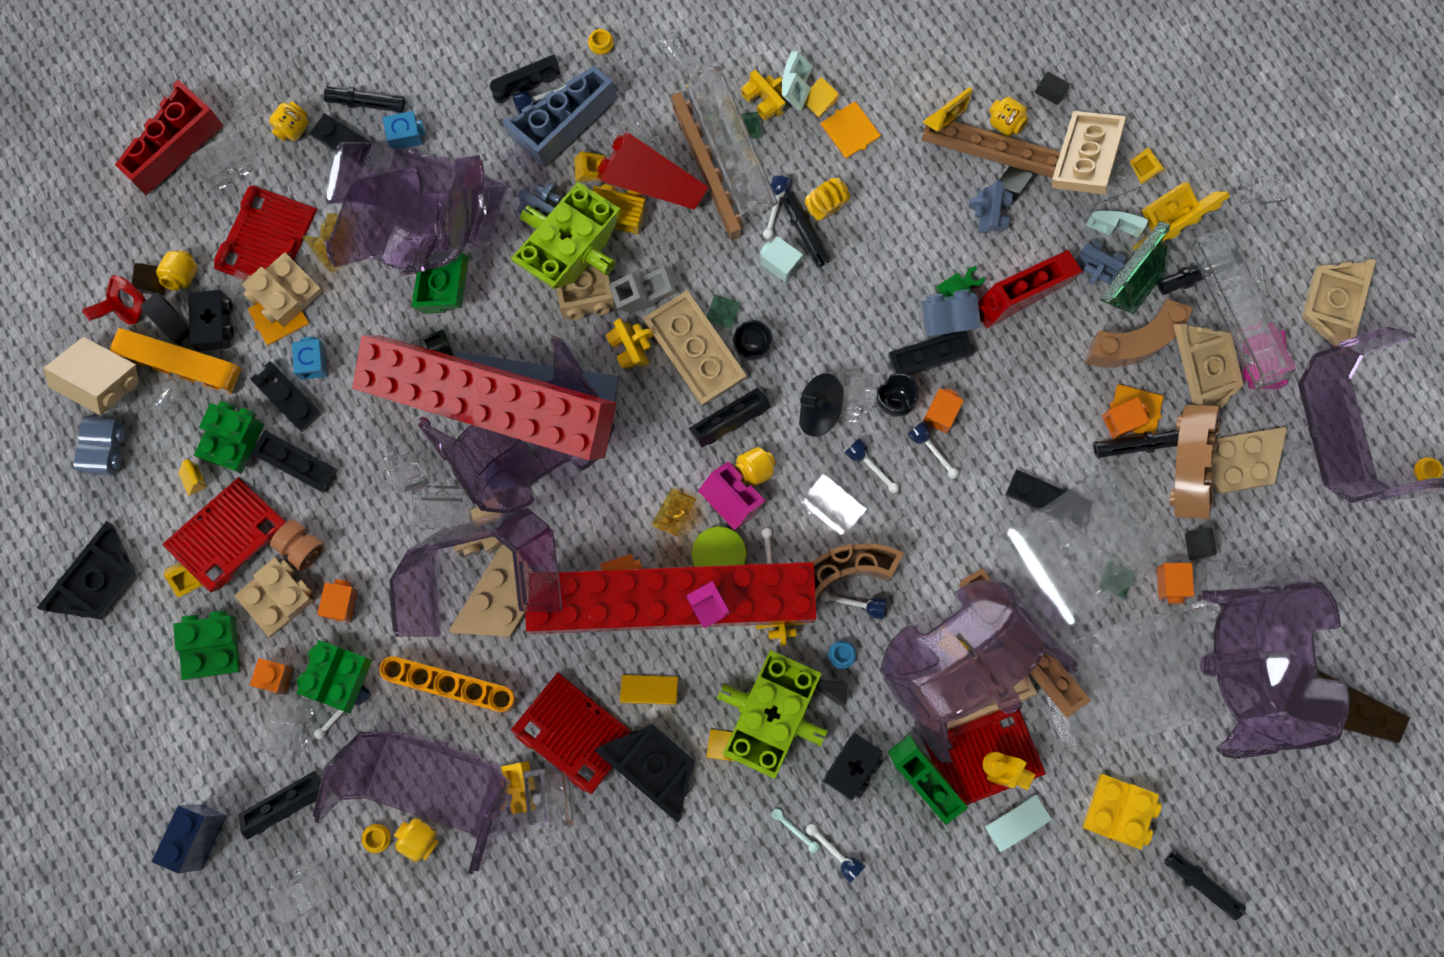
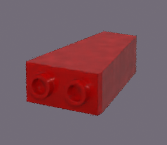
[597,132,709,210]
[978,250,1083,329]

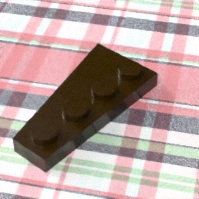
[1282,664,1410,743]

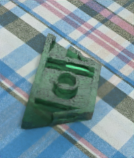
[1100,221,1170,315]

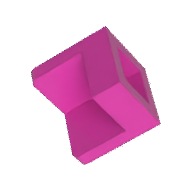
[686,581,730,628]

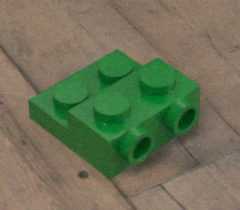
[411,253,469,314]
[193,401,265,474]
[173,611,240,681]
[296,640,372,714]

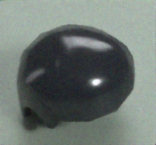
[732,320,773,361]
[877,374,919,417]

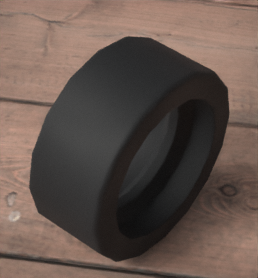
[141,292,190,345]

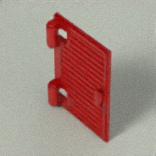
[213,185,317,281]
[162,477,286,593]
[511,672,632,795]
[923,704,1046,805]

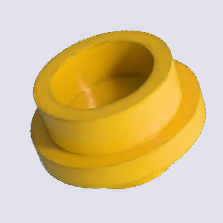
[588,29,614,55]
[1414,457,1443,485]
[361,824,391,853]

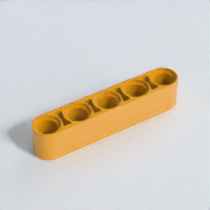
[109,328,242,394]
[379,656,517,713]

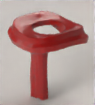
[82,275,146,325]

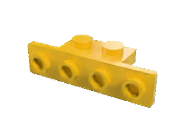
[1132,182,1230,253]

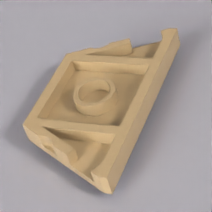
[1301,259,1376,356]
[1173,324,1244,409]
[1208,427,1287,494]
[449,539,529,637]

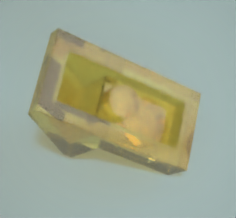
[302,213,344,273]
[652,488,696,538]

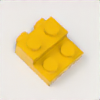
[1082,774,1162,850]

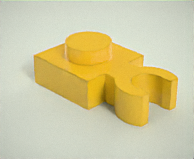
[501,761,534,814]

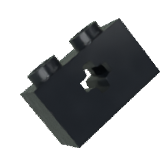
[188,290,234,351]
[822,732,884,801]

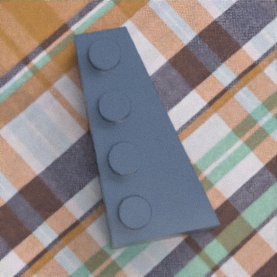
[502,66,618,168]

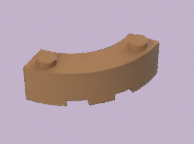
[1085,299,1193,368]
[1169,405,1220,519]
[811,543,904,599]

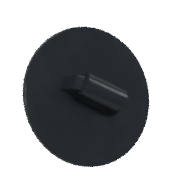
[799,373,844,437]

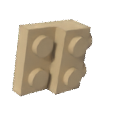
[242,252,323,327]
[556,252,615,321]
[234,557,314,638]

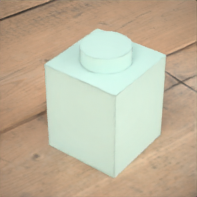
[760,236,803,283]

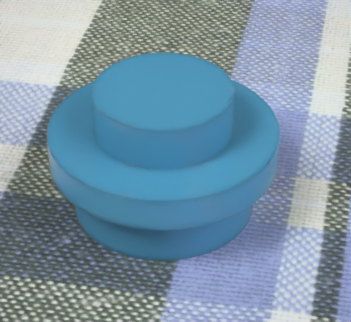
[828,641,856,669]

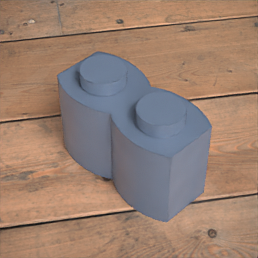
[921,289,981,336]
[74,416,126,476]

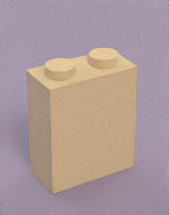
[43,337,139,416]

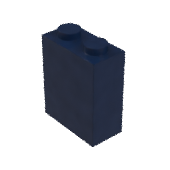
[152,804,227,874]

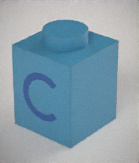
[382,111,426,151]
[292,337,328,380]

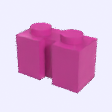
[698,461,765,530]

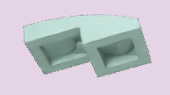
[782,51,813,111]
[1086,211,1148,238]
[985,795,1052,852]

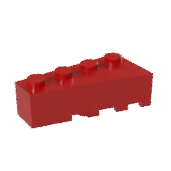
[115,79,224,196]

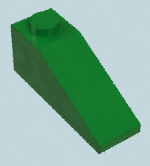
[888,734,968,825]

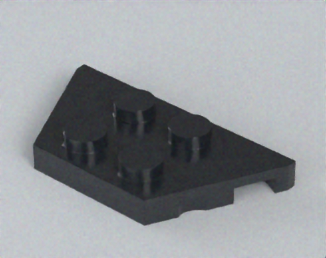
[37,521,137,620]
[594,723,695,823]

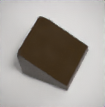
[131,263,165,295]

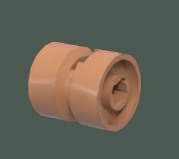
[270,519,325,571]

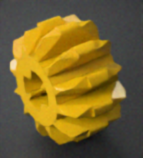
[805,178,851,220]

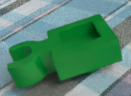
[935,266,985,297]

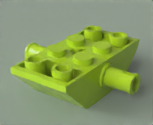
[511,182,621,289]
[717,650,828,779]

